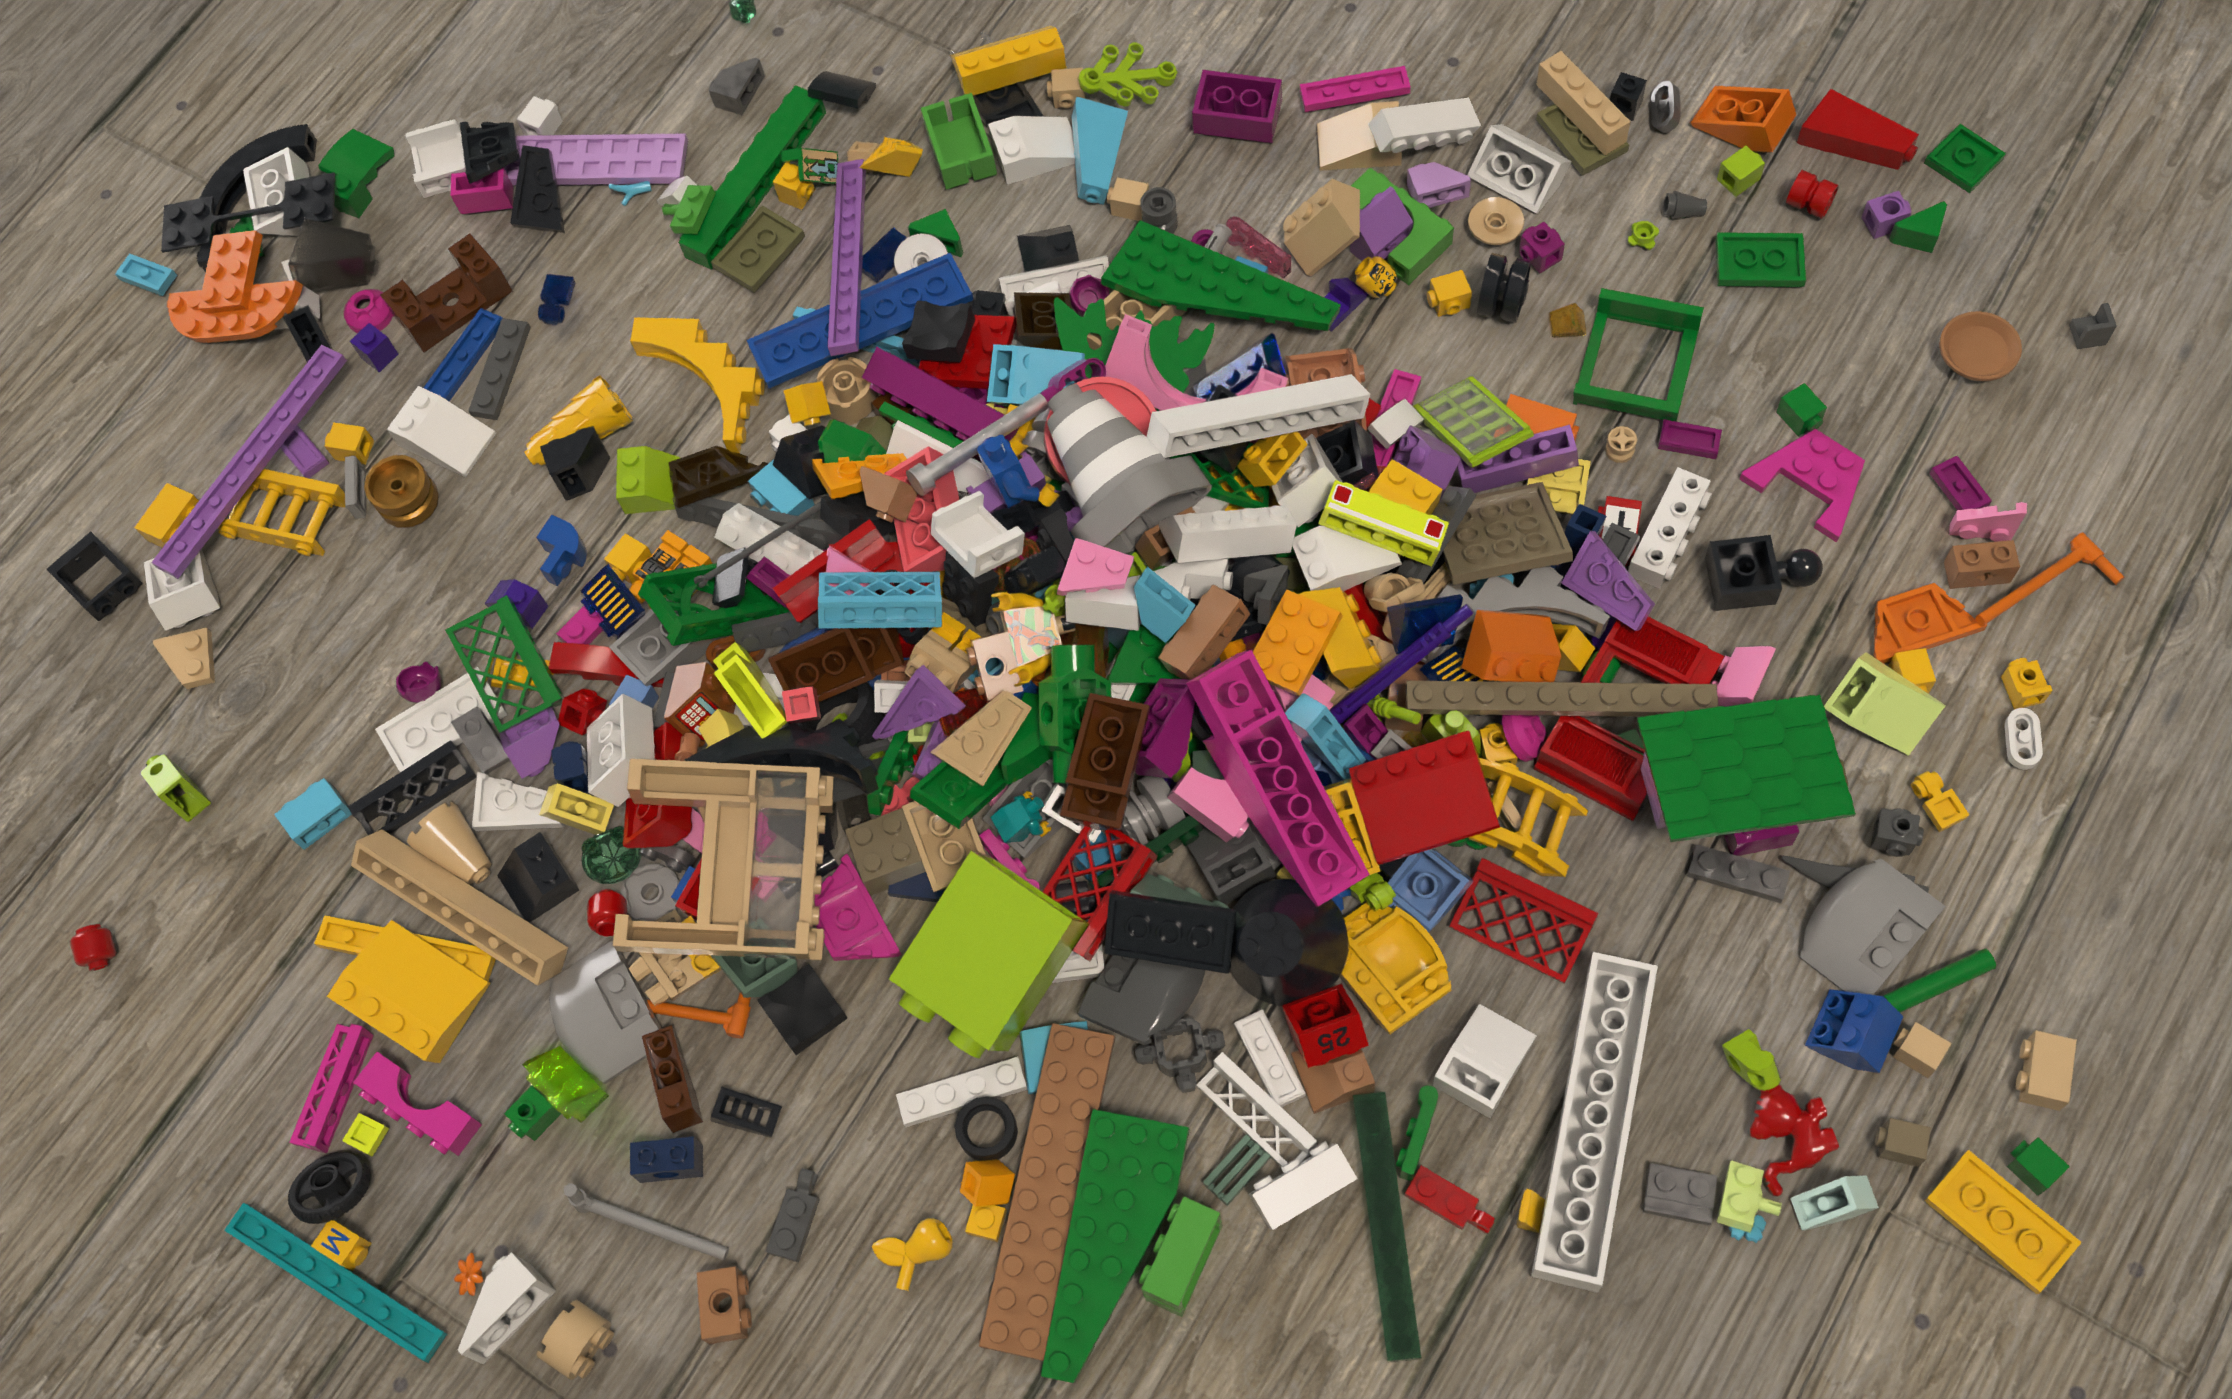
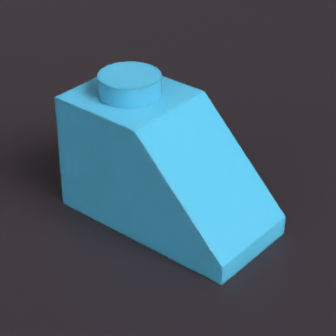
[1134,567,1195,643]

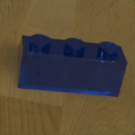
[1193,333,1286,399]

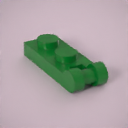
[1396,1085,1438,1182]

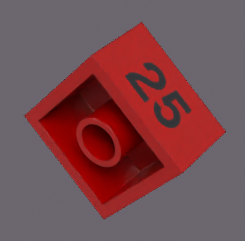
[1282,984,1369,1068]

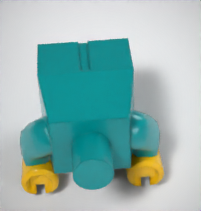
[990,791,1051,843]

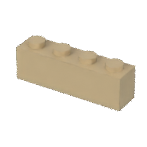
[1537,51,1631,155]

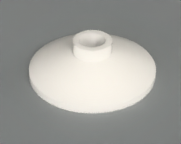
[894,234,948,275]

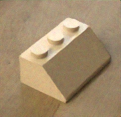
[1283,179,1360,276]

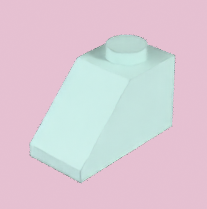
[1790,1175,1879,1230]

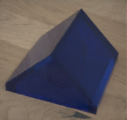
[1387,594,1463,654]

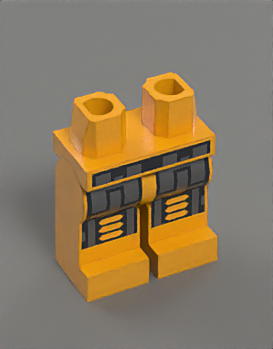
[628,530,713,610]

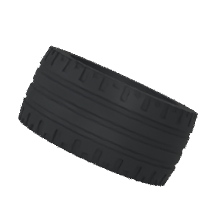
[789,682,884,746]

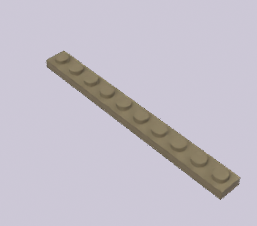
[1405,681,1718,717]

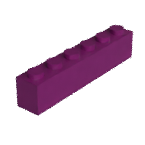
[862,347,1019,441]

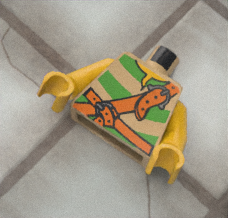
[991,592,1076,687]

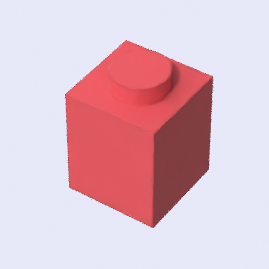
[782,686,821,724]

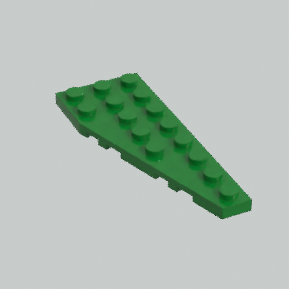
[1101,220,1341,331]

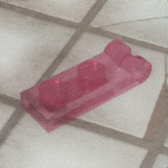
[1226,217,1291,279]

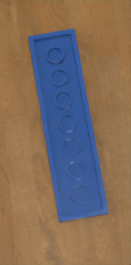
[746,253,973,388]

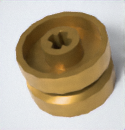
[364,455,439,528]

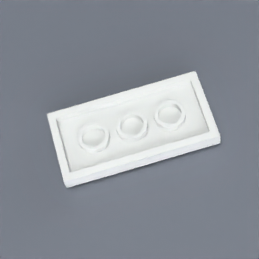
[375,667,508,772]

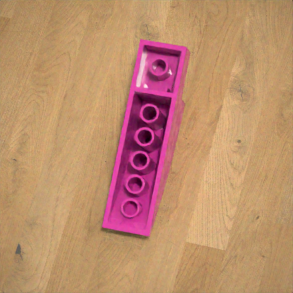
[1186,650,1370,906]

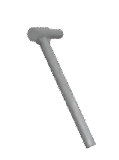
[564,1184,729,1261]

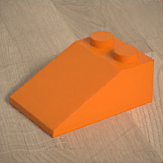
[1691,86,1796,152]

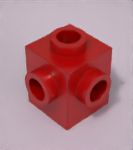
[558,689,607,735]

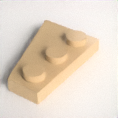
[930,690,1032,786]

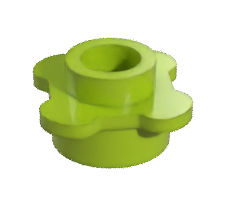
[1628,221,1659,250]

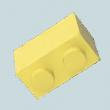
[539,783,614,835]

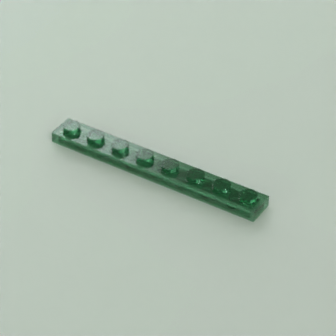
[1353,1092,1422,1363]

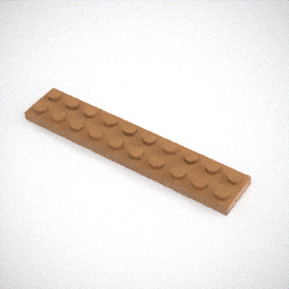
[979,1023,1115,1361]

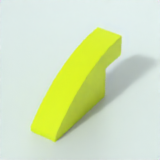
[713,642,787,739]

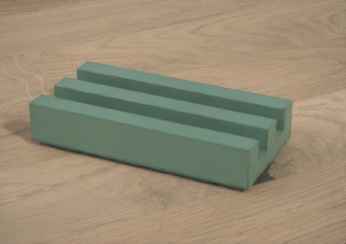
[1203,1134,1271,1206]

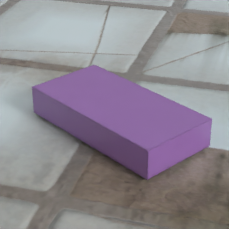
[280,425,329,478]

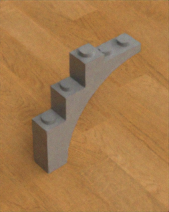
[1406,566,1610,667]

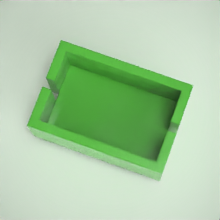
[921,93,997,189]
[1139,1196,1223,1317]

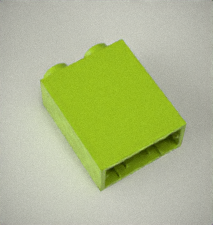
[889,851,1089,1059]

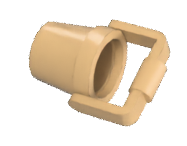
[1364,573,1426,612]

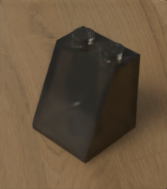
[288,219,379,292]

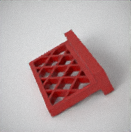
[1043,826,1157,962]
[1449,858,1598,984]

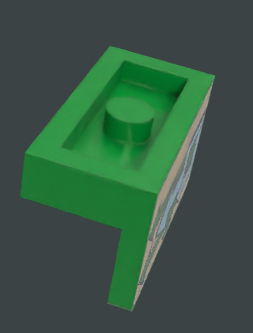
[781,148,838,184]

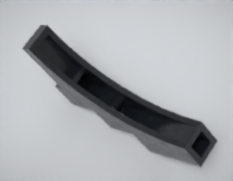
[685,719,879,794]

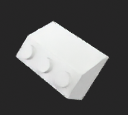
[1467,124,1572,214]
[243,147,319,236]

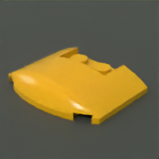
[1340,902,1452,1034]

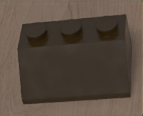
[1014,292,1072,351]

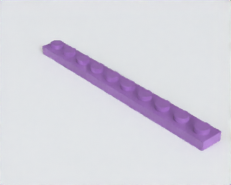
[828,159,866,356]
[151,345,347,579]

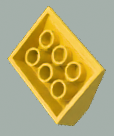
[327,920,490,1063]

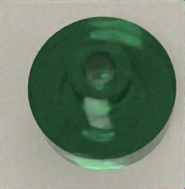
[729,0,756,23]

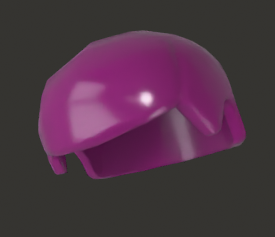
[1069,275,1110,317]
[396,662,442,703]

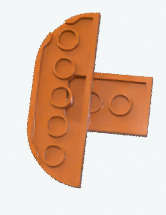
[167,230,303,343]

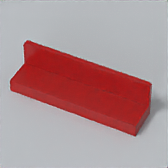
[773,519,895,623]

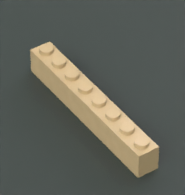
[351,829,568,986]

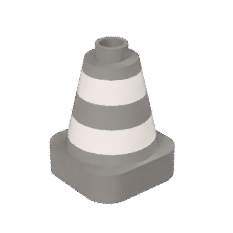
[1047,384,1212,554]

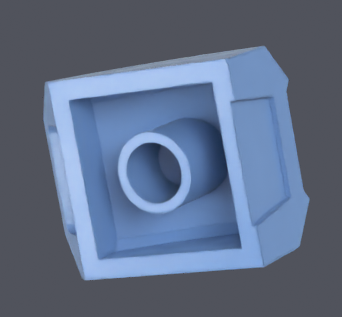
[1388,848,1474,932]

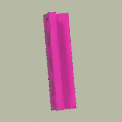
[289,1024,374,1154]

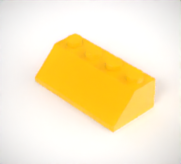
[951,25,1066,96]

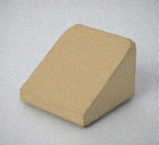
[847,141,880,172]

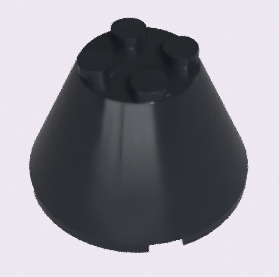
[1231,879,1349,1006]

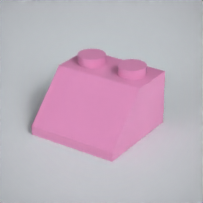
[1712,646,1776,707]

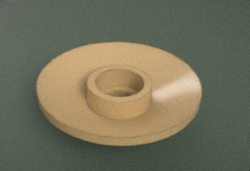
[1468,197,1524,245]

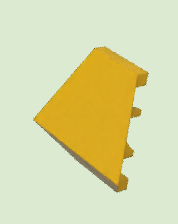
[859,137,923,177]

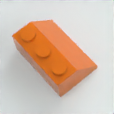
[1461,609,1561,682]

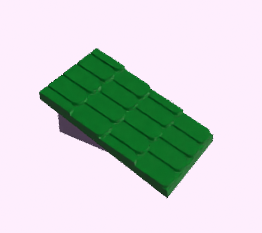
[1637,695,1856,842]

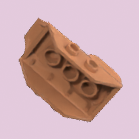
[1283,348,1369,439]

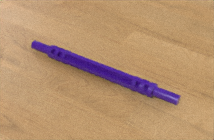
[1330,604,1474,724]

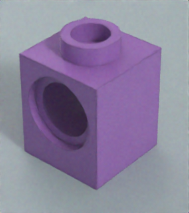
[1861,191,1911,239]

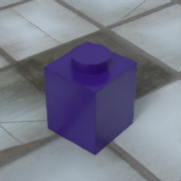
[350,323,399,373]

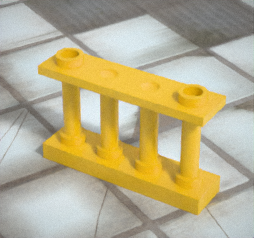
[218,469,345,556]

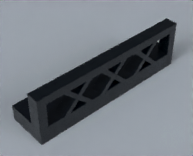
[347,740,477,835]

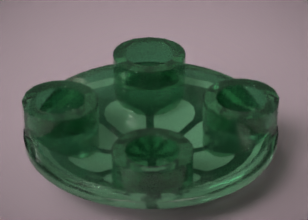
[581,826,641,884]

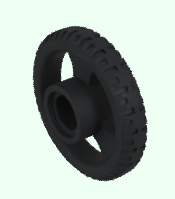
[288,1151,371,1224]

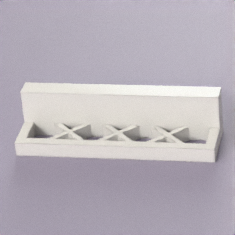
[1197,1052,1317,1167]

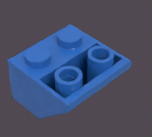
[1805,989,1904,1073]

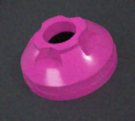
[343,289,393,333]
[1502,715,1547,762]

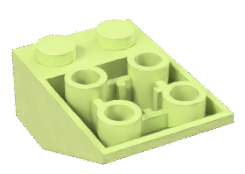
[1824,652,1946,756]

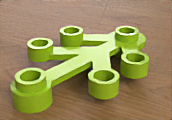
[1078,42,1177,107]

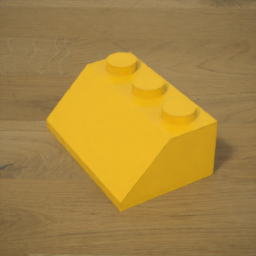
[1299,587,1383,690]

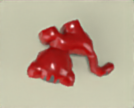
[1750,1084,1839,1197]

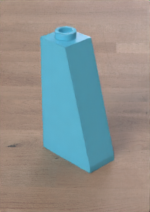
[1071,96,1128,205]

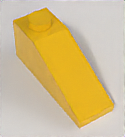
[1324,778,1381,875]

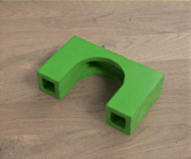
[1351,168,1454,286]

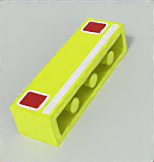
[1318,480,1449,567]

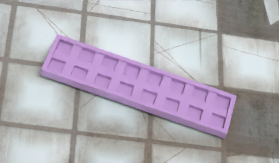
[504,134,688,185]

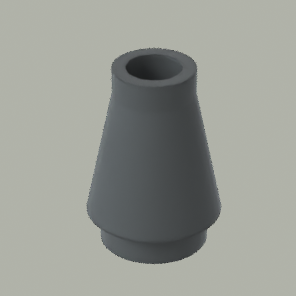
[1663,191,1707,219]

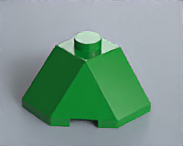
[818,419,887,463]

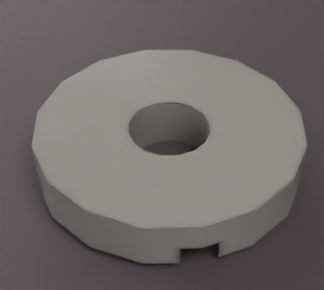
[621,864,680,921]

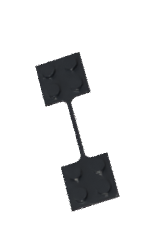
[161,172,336,253]

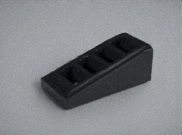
[710,1087,782,1138]

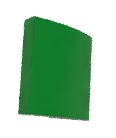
[319,129,394,185]

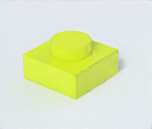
[342,1113,389,1157]

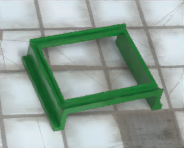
[1573,288,1704,422]

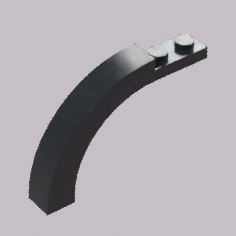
[197,124,317,272]

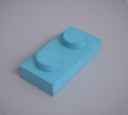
[115,253,177,296]

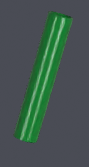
[1882,948,1996,1013]

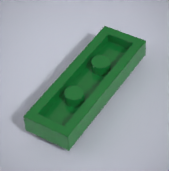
[867,730,913,816]

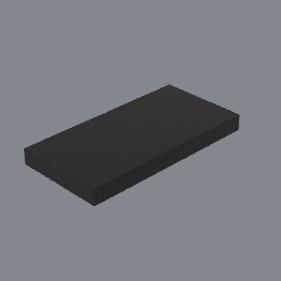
[1104,890,1237,974]

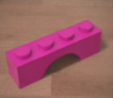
[353,1052,482,1156]

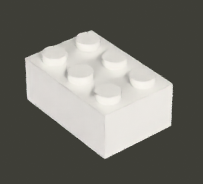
[587,694,655,807]

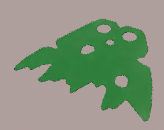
[1054,297,1215,411]

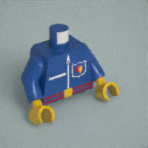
[976,434,1060,508]

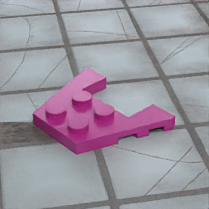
[1739,429,1865,542]

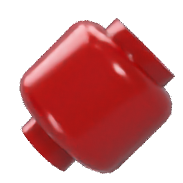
[587,889,628,937]
[70,924,117,971]

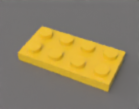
[1925,1150,2082,1295]

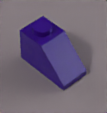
[484,579,548,629]

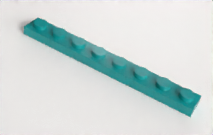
[224,1203,447,1363]

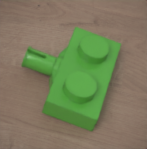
[662,185,716,234]

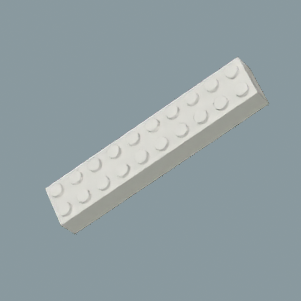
[1531,952,1658,1293]

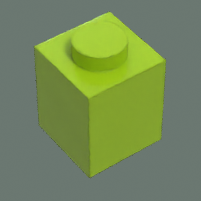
[1717,146,1765,197]

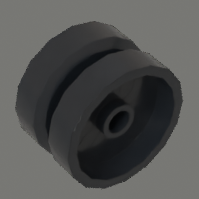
[1477,253,1531,323]

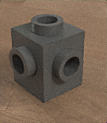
[1871,808,1924,857]

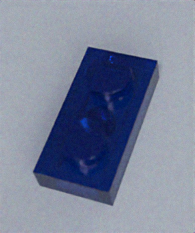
[862,227,907,283]

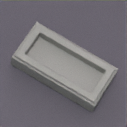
[345,456,366,519]

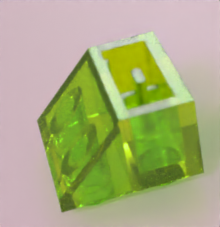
[522,1046,609,1123]

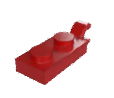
[1405,1165,1495,1234]

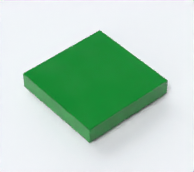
[1924,124,2006,194]

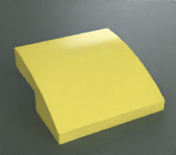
[1527,459,1591,515]

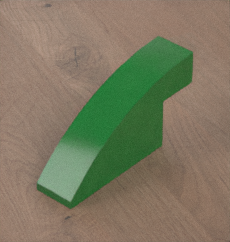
[1001,692,1053,784]

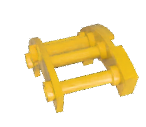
[1468,758,1588,877]

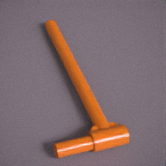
[1975,532,2125,626]
[646,993,751,1039]

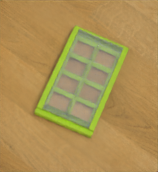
[1412,376,1534,468]

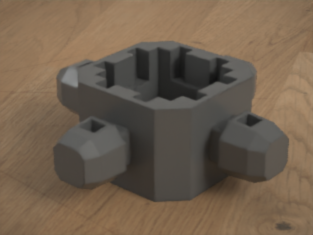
[1135,1015,1225,1093]

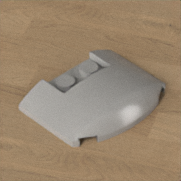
[1800,858,1946,995]
[549,940,662,1084]

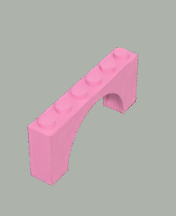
[1105,314,1288,444]
[1167,674,1336,842]

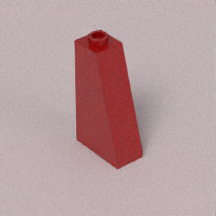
[1797,89,1919,170]

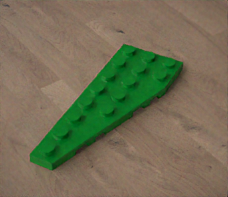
[1041,1109,1190,1383]

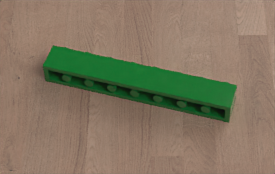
[678,85,826,270]

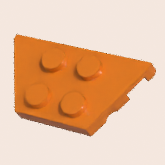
[1874,583,1987,664]

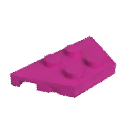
[814,854,902,961]

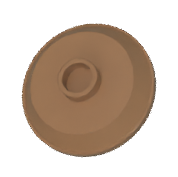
[1939,311,2022,381]

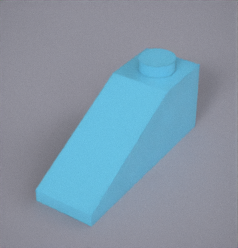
[1285,693,1366,780]

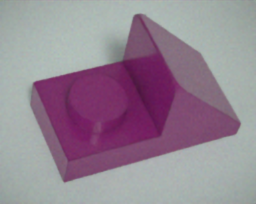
[1343,704,1389,759]

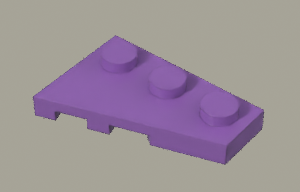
[1562,531,1655,631]

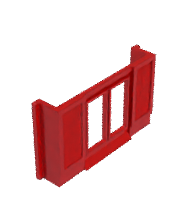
[1534,616,1725,821]

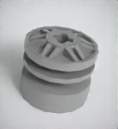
[1121,776,1186,845]

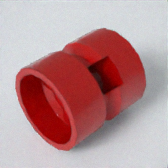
[1786,170,1839,219]

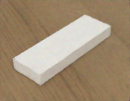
[1234,1009,1306,1107]

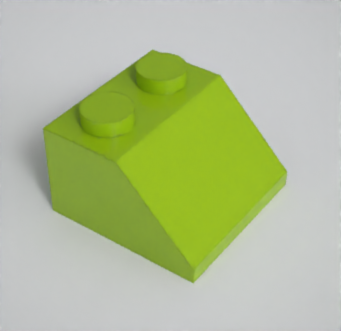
[616,446,680,514]

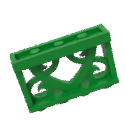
[638,563,778,646]

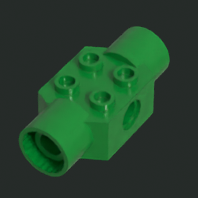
[1039,645,1112,783]

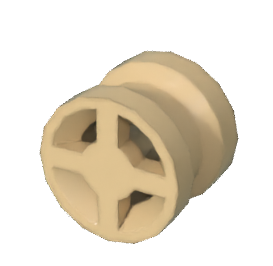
[1605,426,1637,463]

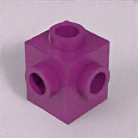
[1519,221,1565,273]

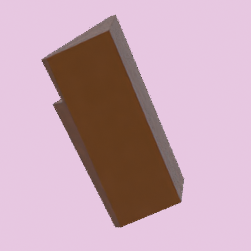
[768,628,904,702]
[1060,693,1150,830]

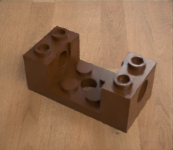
[380,234,513,353]

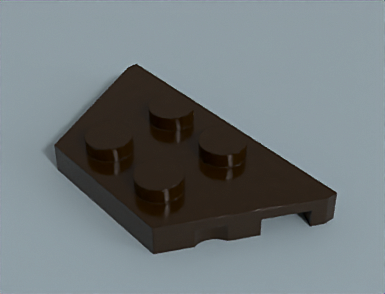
[669,445,768,508]

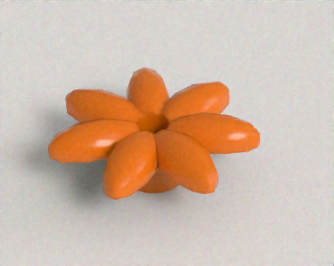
[454,1253,483,1296]

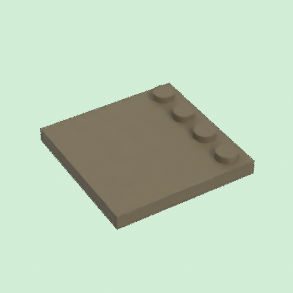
[1442,482,1573,585]

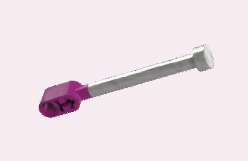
[906,358,1106,496]

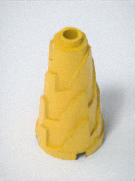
[524,375,634,466]

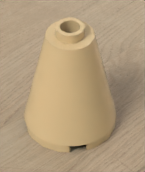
[407,802,491,884]

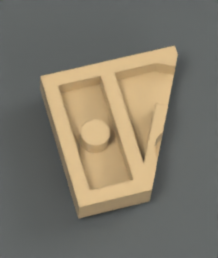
[153,628,215,689]

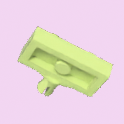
[1717,1160,1782,1233]

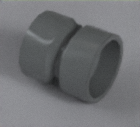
[1140,187,1178,234]

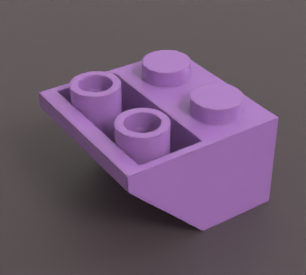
[1350,186,1413,261]
[1393,425,1461,502]

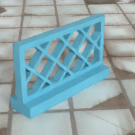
[818,572,942,629]

